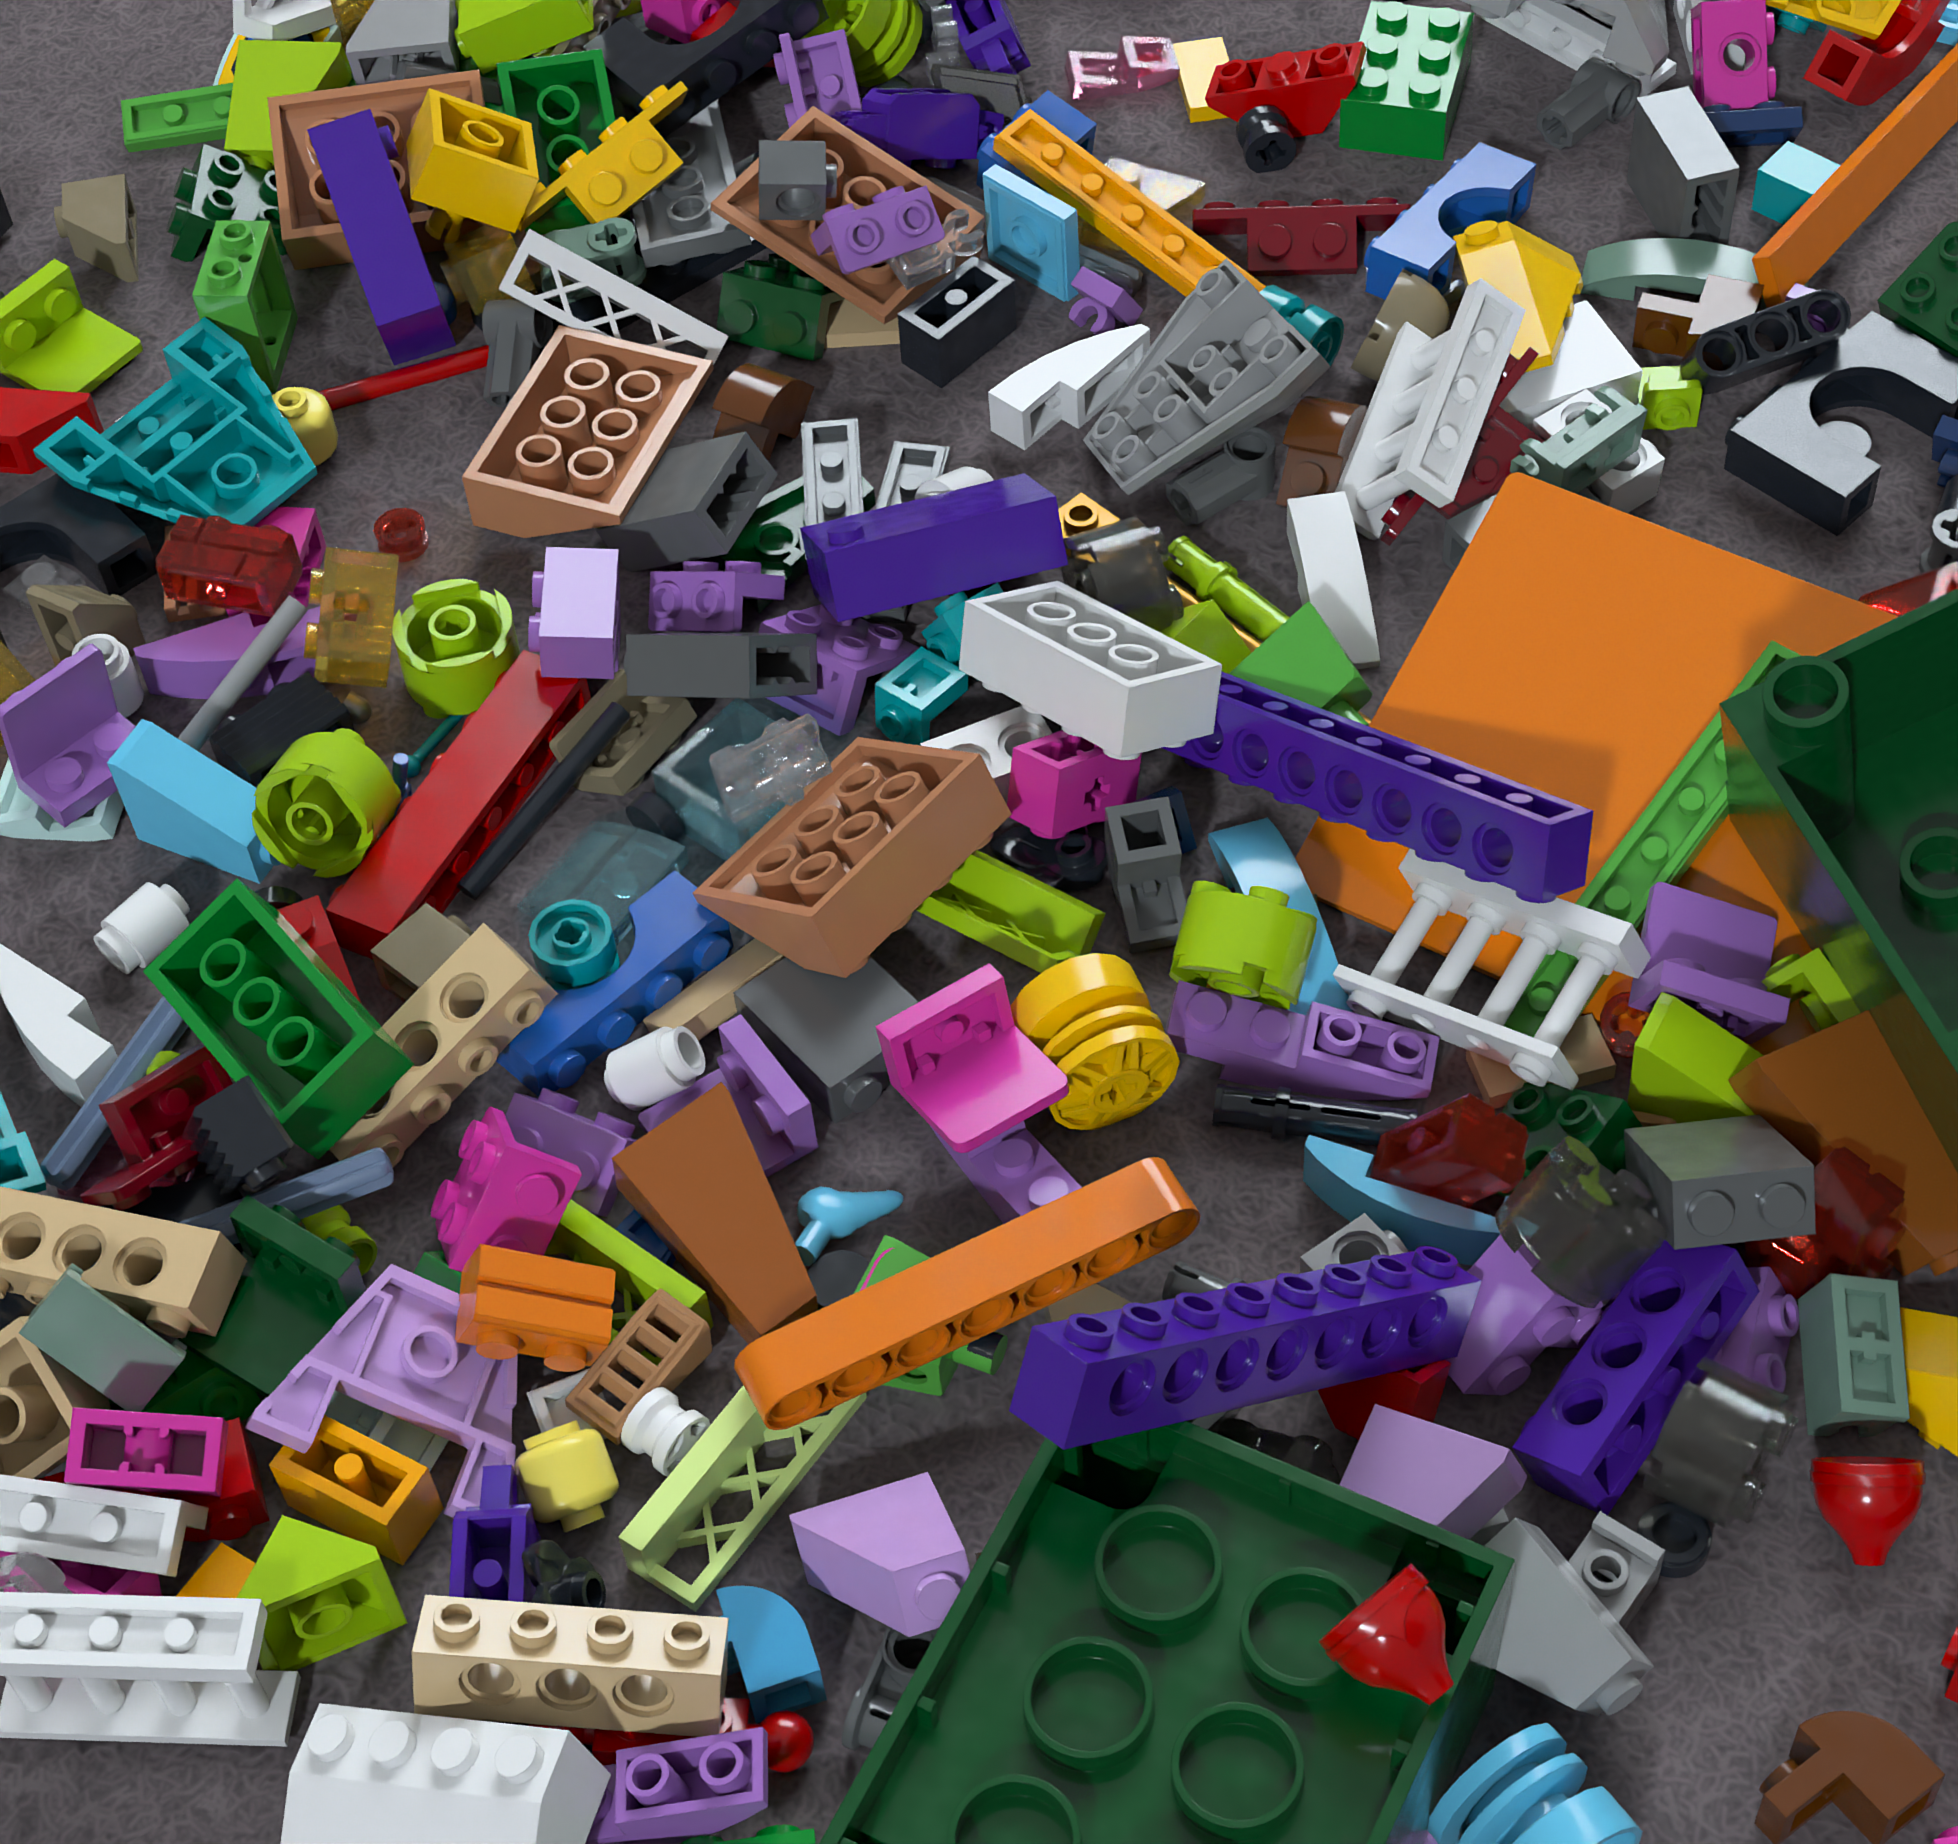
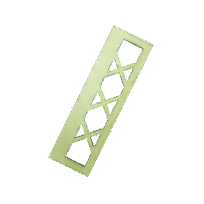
[618,1385,867,1612]

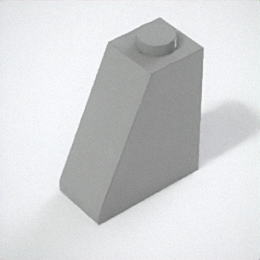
[346,0,460,86]
[1484,1517,1654,1716]

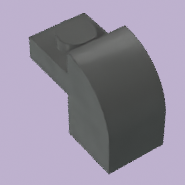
[1104,796,1186,954]

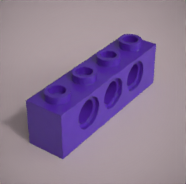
[1512,1234,1760,1515]

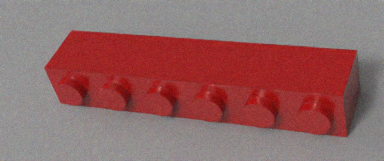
[325,650,591,960]

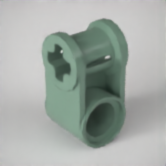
[539,217,647,303]

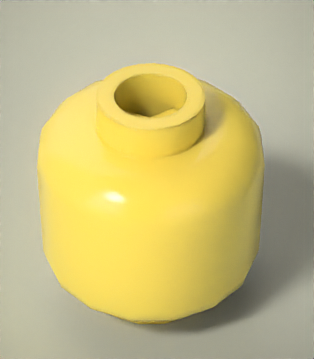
[272,387,338,466]
[514,1420,619,1533]

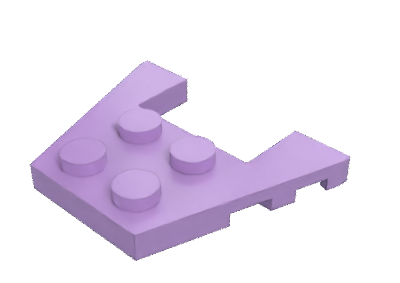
[245,1264,518,1518]

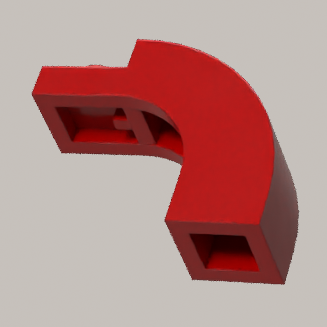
[1803,0,1950,106]

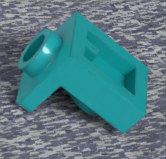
[875,646,968,746]

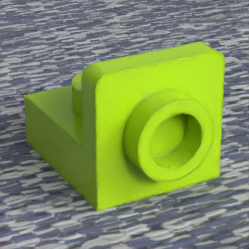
[1637,366,1703,430]
[1761,947,1860,1032]

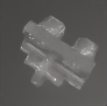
[709,713,833,823]

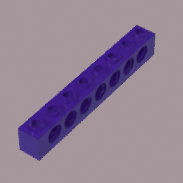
[1161,671,1594,903]
[1009,1246,1482,1450]

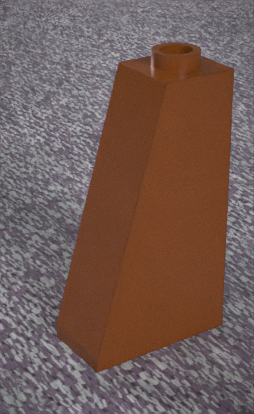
[1728,1010,1958,1277]
[612,1082,818,1344]

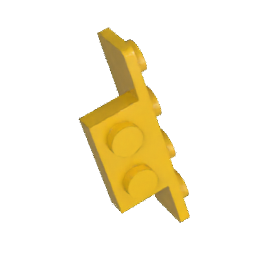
[518,81,688,232]

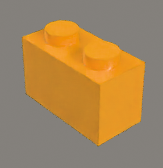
[269,1415,444,1566]

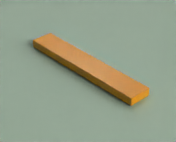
[993,109,1266,297]

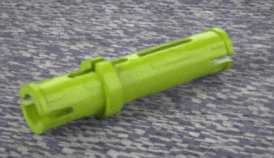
[1162,536,1290,642]

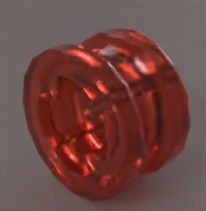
[373,508,429,563]
[1600,992,1650,1058]

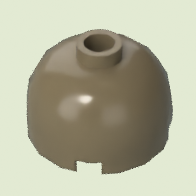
[1351,269,1450,381]

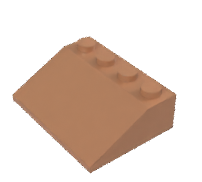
[267,70,505,270]
[711,106,985,324]
[462,325,714,538]
[692,737,1012,978]

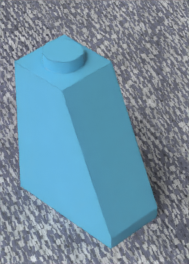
[107,719,281,884]

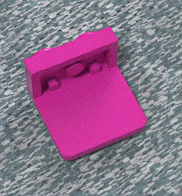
[875,963,1069,1153]
[431,1107,582,1273]

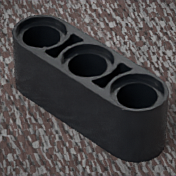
[1680,289,1851,395]

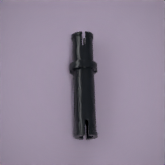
[1212,1083,1418,1153]

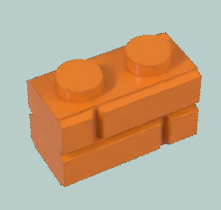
[455,1244,616,1372]

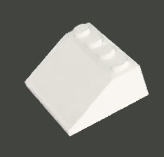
[280,1703,611,1844]

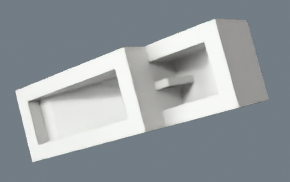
[988,324,1150,450]
[1287,491,1380,669]
[0,944,118,1107]

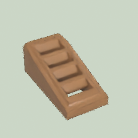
[565,1289,712,1446]

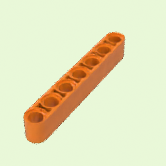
[734,1157,1201,1430]

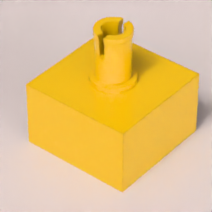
[406,88,539,243]

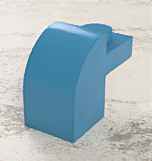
[716,1586,827,1723]

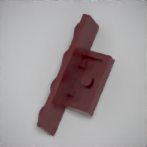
[1192,197,1411,276]
[1380,347,1544,546]
[80,1043,233,1211]

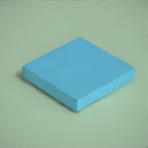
[982,164,1080,302]

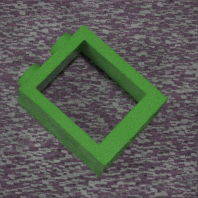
[192,220,298,393]

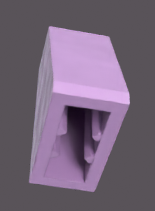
[1339,1404,1527,1539]
[789,1472,970,1637]

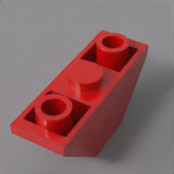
[1205,41,1366,138]
[0,387,104,475]

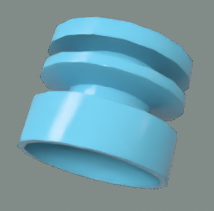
[1428,1723,1643,1844]

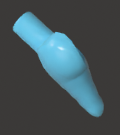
[795,1186,904,1266]

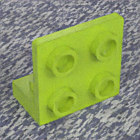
[0,259,143,393]

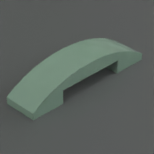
[1581,238,1809,311]

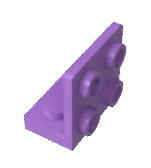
[758,604,919,736]
[0,644,136,828]
[1628,882,1790,1045]
[638,1014,818,1178]

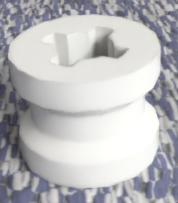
[621,1387,710,1477]

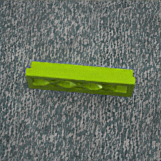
[915,850,1106,973]
[544,1199,714,1366]

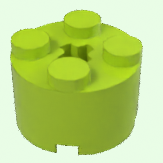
[392,579,520,719]
[251,728,401,878]
[1169,881,1317,1010]

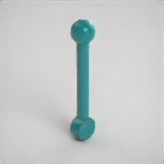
[407,715,465,778]

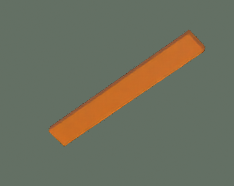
[1752,43,1958,307]

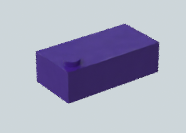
[307,109,456,365]
[800,473,1068,622]

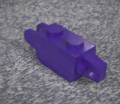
[945,0,1031,88]
[831,88,1004,168]
[449,1464,541,1720]

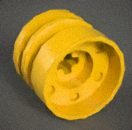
[1010,953,1180,1130]

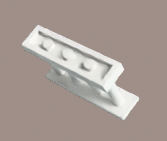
[1335,278,1526,540]
[1332,849,1651,1090]
[0,1592,301,1747]

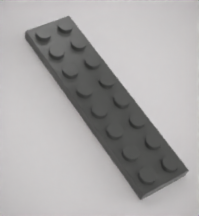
[610,12,752,268]

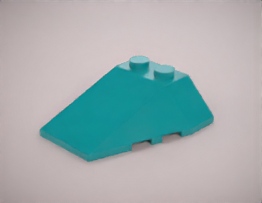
[33,317,318,543]

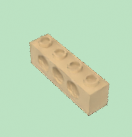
[329,923,558,1168]
[0,1186,247,1338]
[412,1595,729,1737]

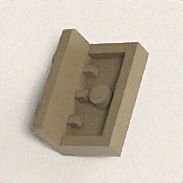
[549,669,697,796]

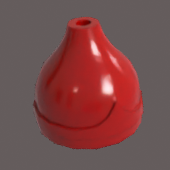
[1809,1456,1926,1566]
[1319,1563,1454,1705]

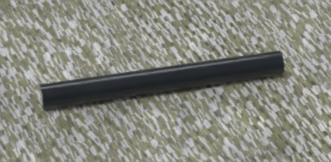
[456,702,631,900]

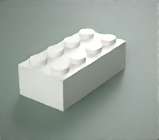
[959,581,1222,760]

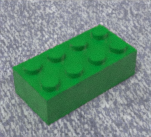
[143,878,414,1160]

